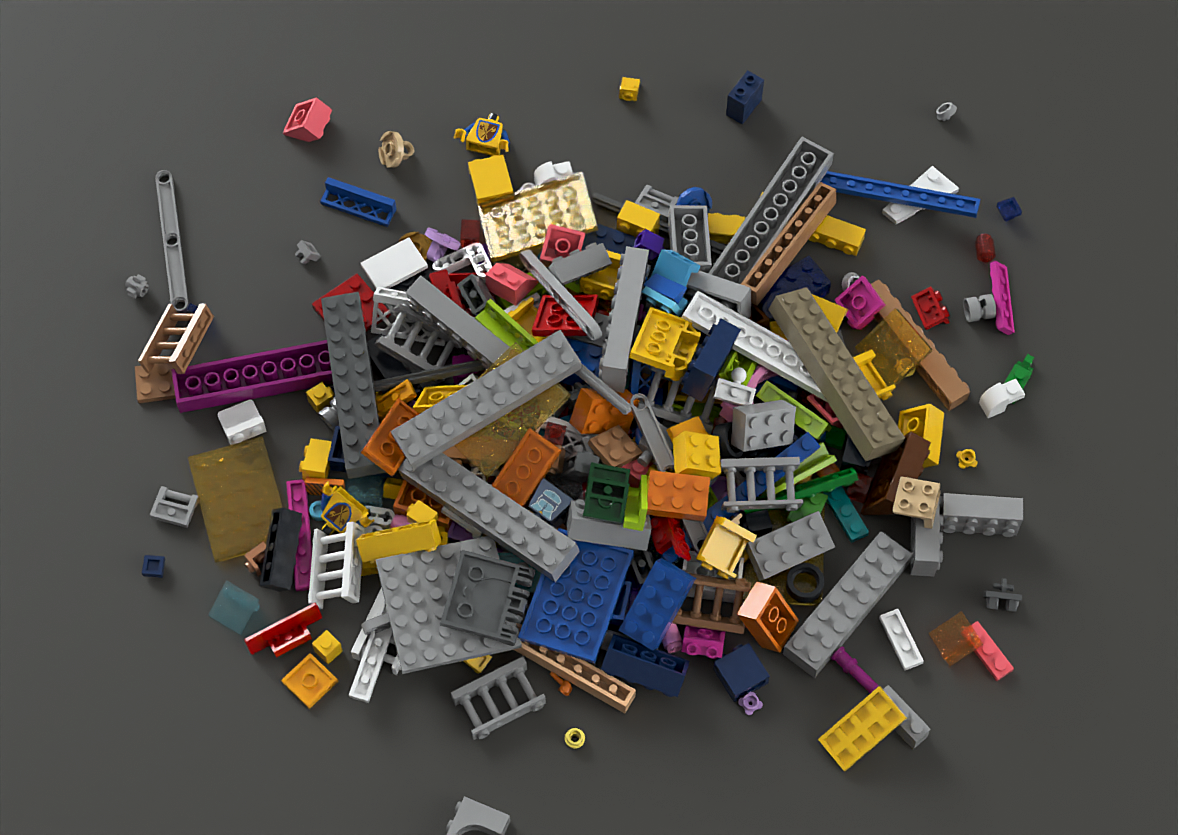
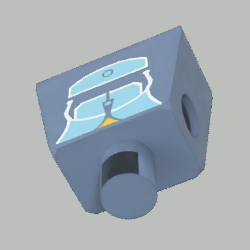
[528,478,573,526]

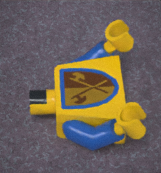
[454,113,510,156]
[321,481,375,536]

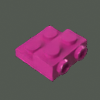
[835,276,886,330]
[682,625,726,659]

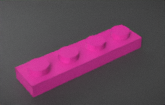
[990,261,1015,335]

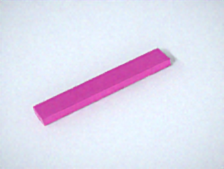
[286,479,312,592]

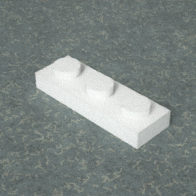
[879,609,924,671]

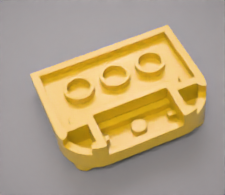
[629,307,701,381]

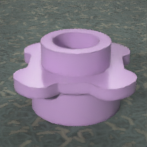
[738,692,763,715]

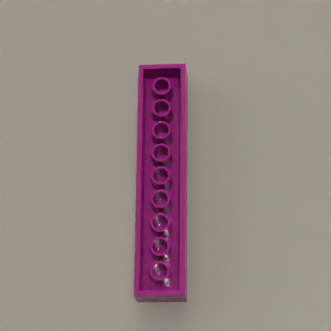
[171,340,333,413]

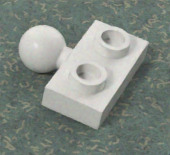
[713,367,756,406]

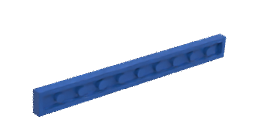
[820,171,980,218]
[659,432,821,564]

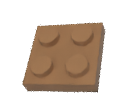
[135,364,176,403]
[588,425,643,467]

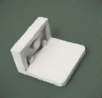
[218,400,267,446]

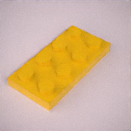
[818,686,907,771]

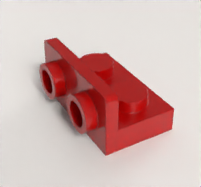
[911,286,950,330]

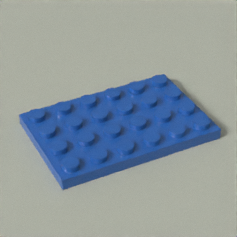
[518,528,634,664]

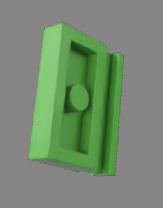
[787,492,828,522]

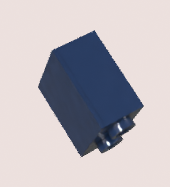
[726,70,764,124]
[713,643,770,702]

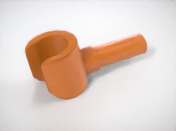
[550,672,572,696]

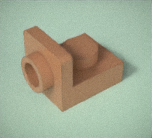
[244,541,266,576]

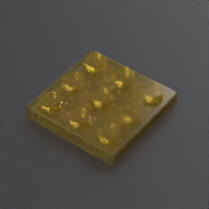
[855,308,933,386]

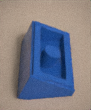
[643,273,687,304]

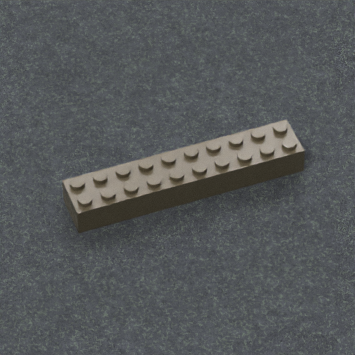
[769,287,905,461]

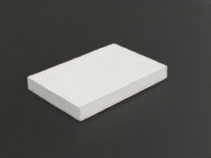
[361,238,428,289]

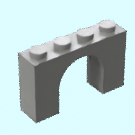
[446,796,510,835]

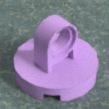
[425,227,461,262]

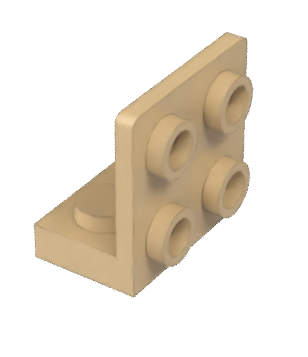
[893,477,940,529]

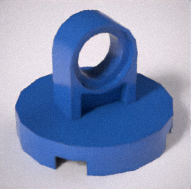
[676,187,712,213]

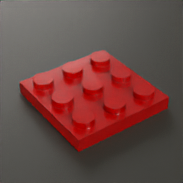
[312,273,391,332]
[532,295,599,337]

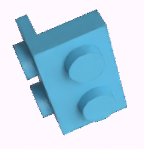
[642,286,688,317]

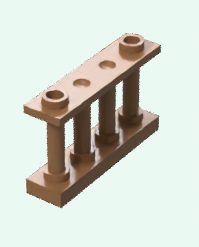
[138,304,214,374]
[672,569,751,634]

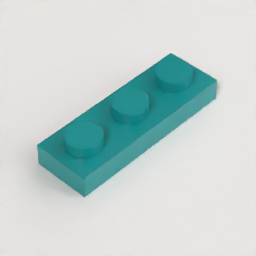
[823,486,869,543]

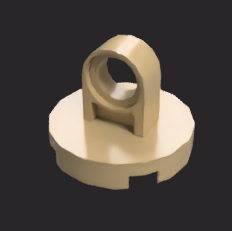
[378,131,414,168]

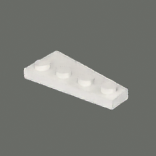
[882,166,959,225]

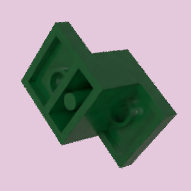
[582,462,630,524]

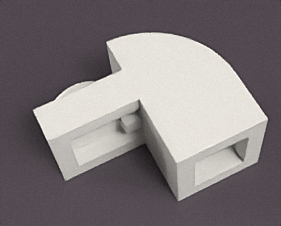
[534,161,574,195]
[979,379,1025,418]

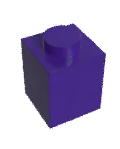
[633,229,664,260]

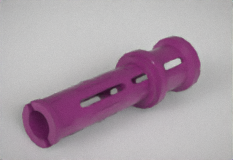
[830,646,879,694]

